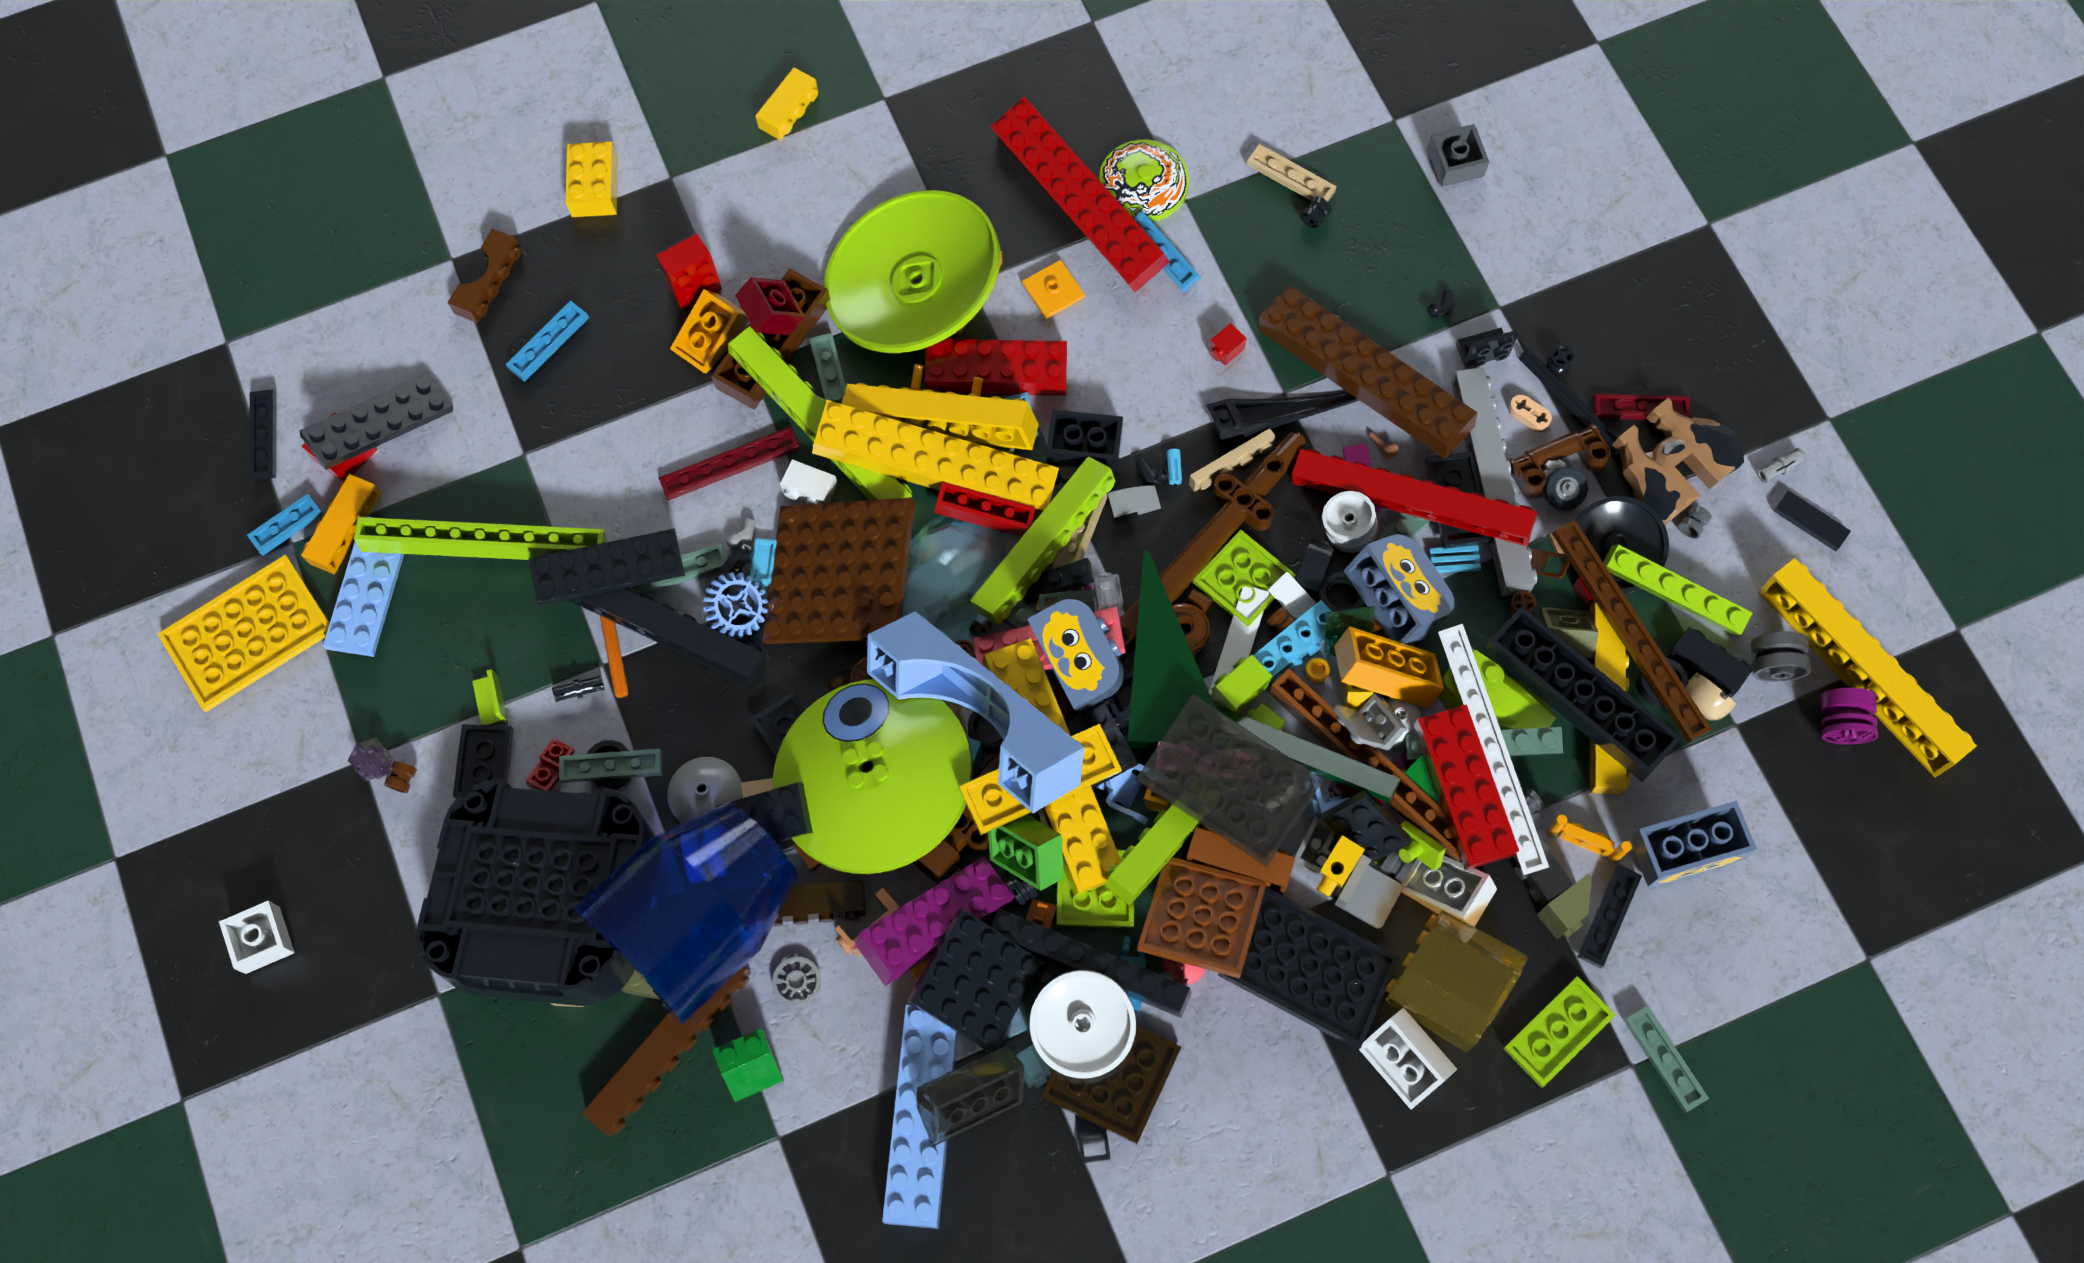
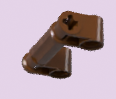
[1507,424,1610,499]

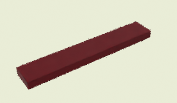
[659,426,800,501]

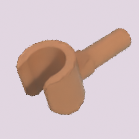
[1369,432,1398,459]

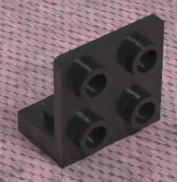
[1456,328,1518,368]

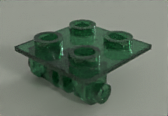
[1324,606,1375,656]

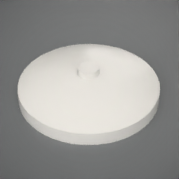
[1030,970,1136,1078]

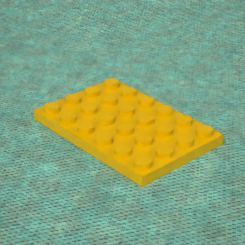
[157,554,330,712]

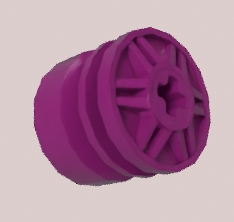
[1820,688,1878,745]

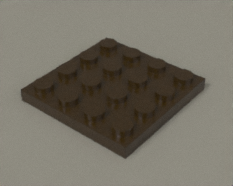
[1041,1025,1181,1145]

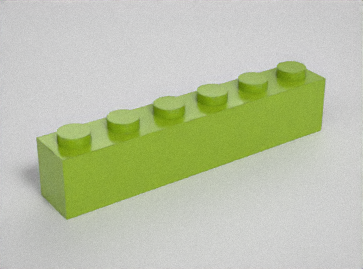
[1603,544,1752,635]

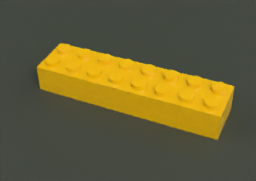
[842,383,1039,450]

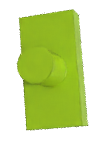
[1399,820,1446,871]

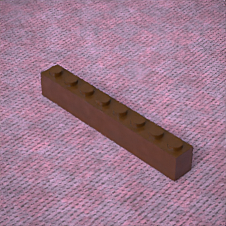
[582,949,751,1137]

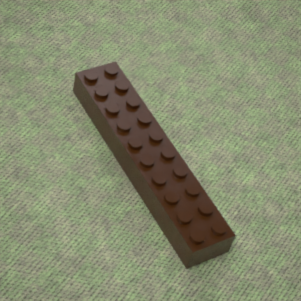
[1259,285,1478,459]

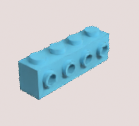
[1253,600,1341,687]

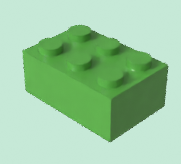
[988,814,1064,891]

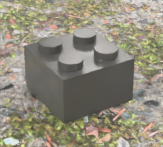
[1427,124,1489,187]

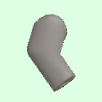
[726,519,756,549]

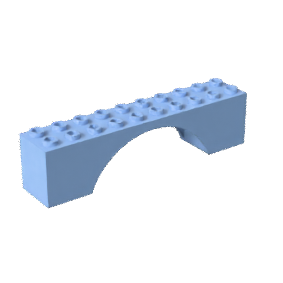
[867,611,1084,813]

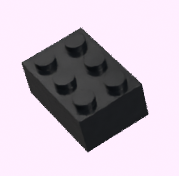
[1046,409,1123,472]

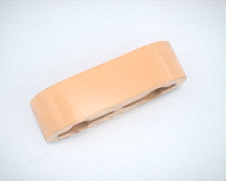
[1509,395,1552,432]

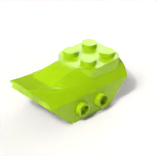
[1437,649,1557,730]

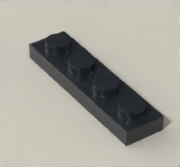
[249,389,276,481]
[1577,864,1642,968]

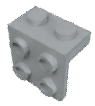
[1333,693,1407,750]
[1335,854,1403,928]

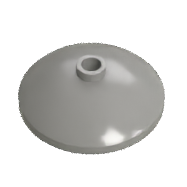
[667,757,743,831]

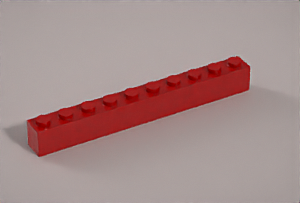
[1292,449,1537,547]

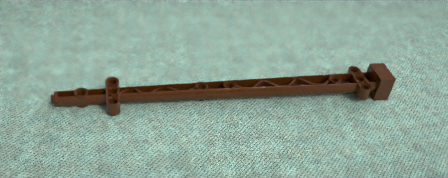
[912,432,1307,885]

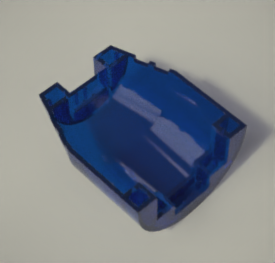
[574,802,798,1026]

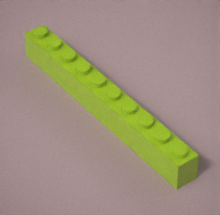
[728,326,912,500]
[354,517,607,560]
[1106,703,1286,905]

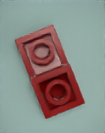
[526,738,575,791]

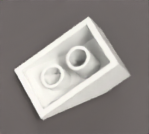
[1401,856,1497,931]

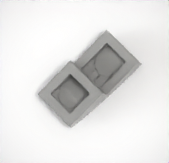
[1108,486,1161,518]

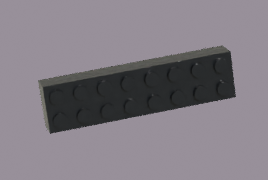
[1484,606,1682,782]

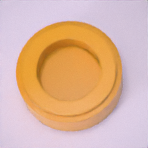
[1305,658,1330,684]

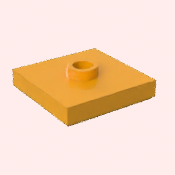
[1022,260,1085,320]

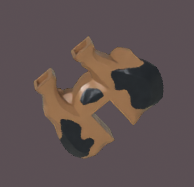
[1612,398,1744,525]

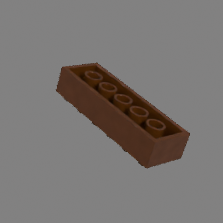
[711,268,830,410]

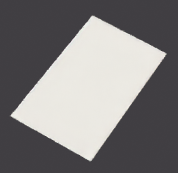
[1268,572,1316,619]

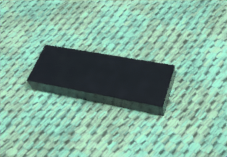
[1773,490,1851,552]

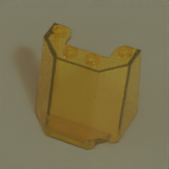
[1385,910,1529,1053]

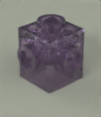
[348,738,393,782]

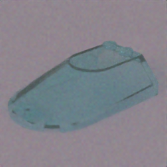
[902,515,1006,643]

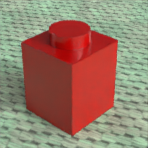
[1209,323,1247,366]

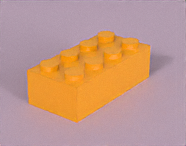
[1334,626,1444,708]

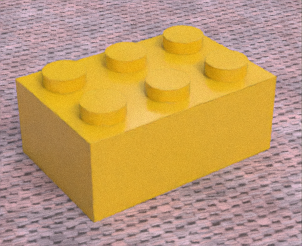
[565,141,618,217]

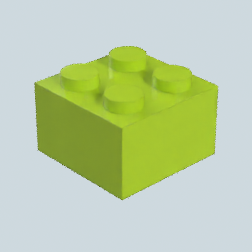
[1211,655,1272,713]

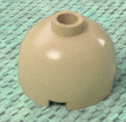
[1686,672,1737,720]

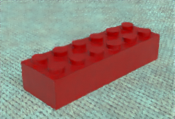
[925,339,1067,396]
[1414,704,1519,870]

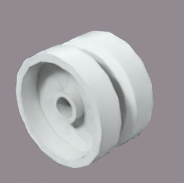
[1322,491,1379,553]

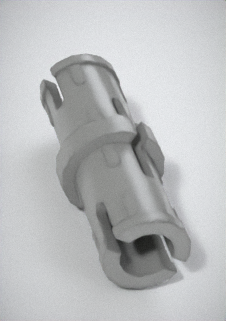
[1757,448,1807,483]

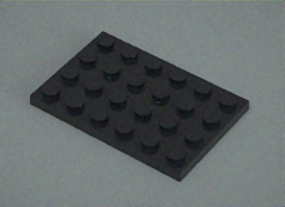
[1217,887,1399,1050]

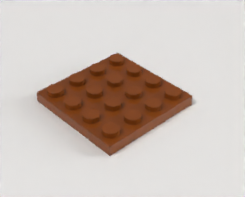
[1138,857,1267,979]

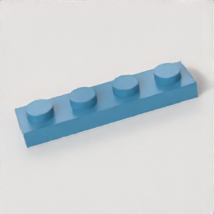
[1134,211,1201,293]
[506,301,589,382]

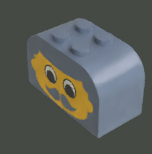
[1344,534,1454,646]
[1027,599,1124,712]
[1629,801,1757,888]

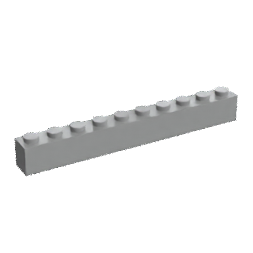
[1452,367,1537,596]

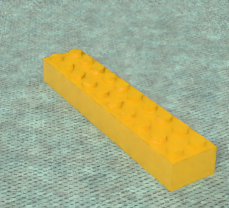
[812,400,1059,519]
[1758,558,1977,778]
[982,638,1121,896]

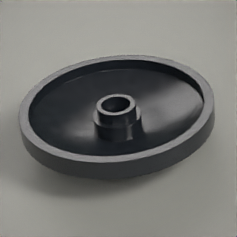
[1575,496,1669,594]

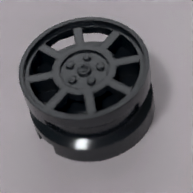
[1001,874,1038,908]

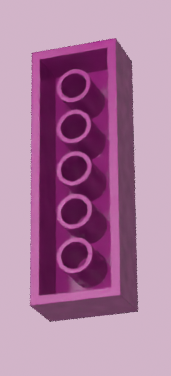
[855,857,1014,986]

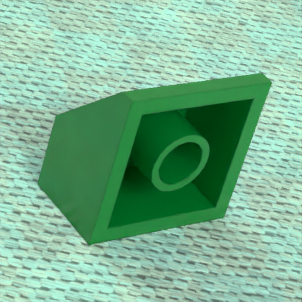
[712,1028,784,1102]

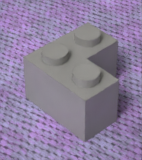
[1293,816,1342,890]

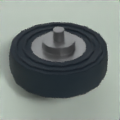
[1543,467,1588,510]

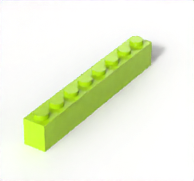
[970,456,1115,626]

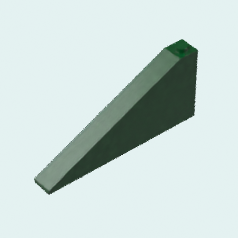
[1128,551,1227,750]

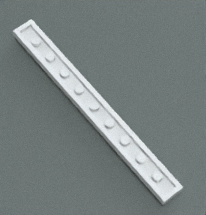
[1438,624,1549,875]

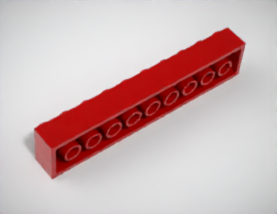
[990,97,1170,293]

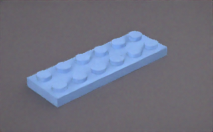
[323,516,404,657]

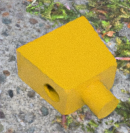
[1316,835,1365,897]

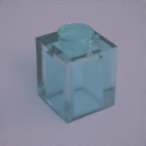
[1012,1044,1051,1089]

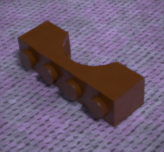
[447,228,522,323]

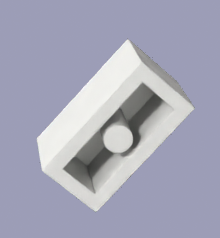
[780,460,838,504]

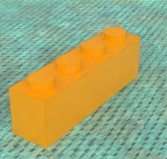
[301,474,382,575]

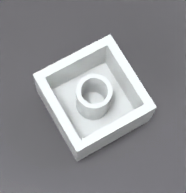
[219,901,295,974]

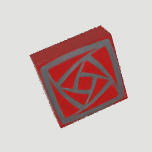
[1573,577,1594,607]

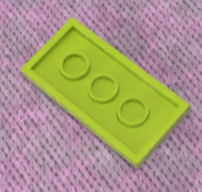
[1503,976,1616,1088]

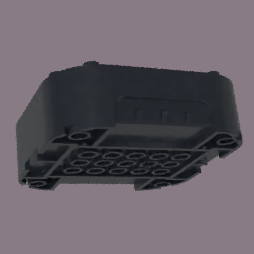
[416,779,659,1006]

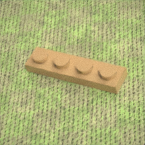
[1247,144,1337,202]
[1189,428,1275,492]

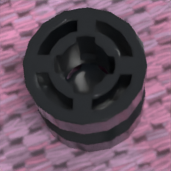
[1300,196,1332,229]

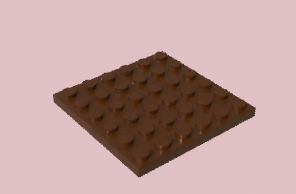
[762,497,915,644]

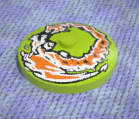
[1099,140,1189,222]

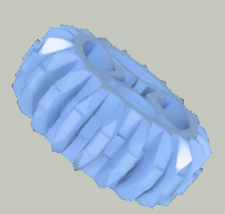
[702,572,768,638]

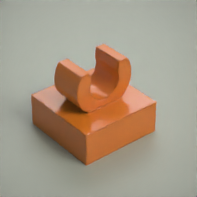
[1026,899,1057,929]

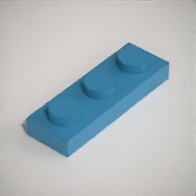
[247,494,323,556]

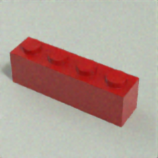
[934,482,1036,537]

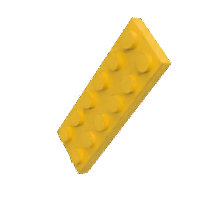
[959,724,1122,835]

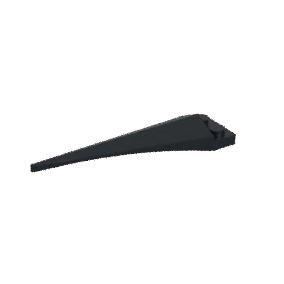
[1206,392,1360,440]

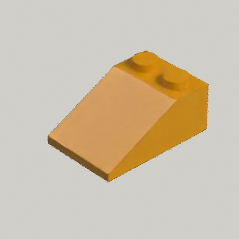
[670,289,749,373]

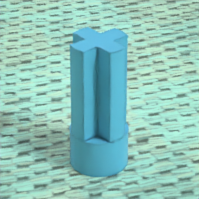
[1166,449,1182,485]

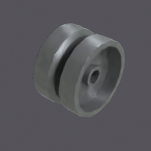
[1750,631,1811,682]

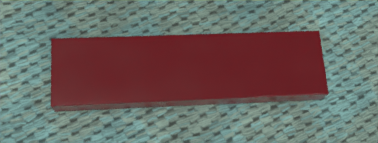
[1593,393,1691,420]

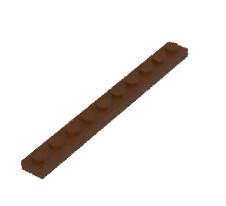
[1552,520,1712,743]

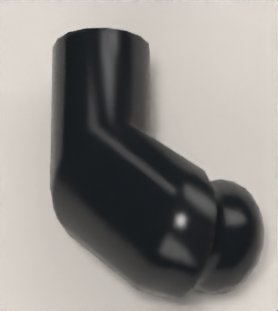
[1427,290,1455,318]

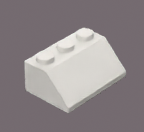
[1359,1008,1457,1109]

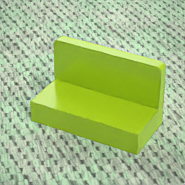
[472,669,508,725]

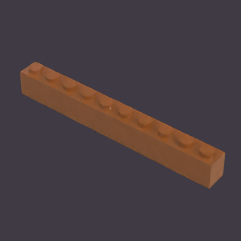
[1270,669,1461,862]

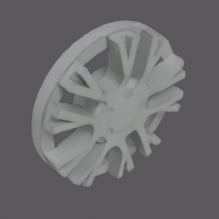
[772,957,821,1006]

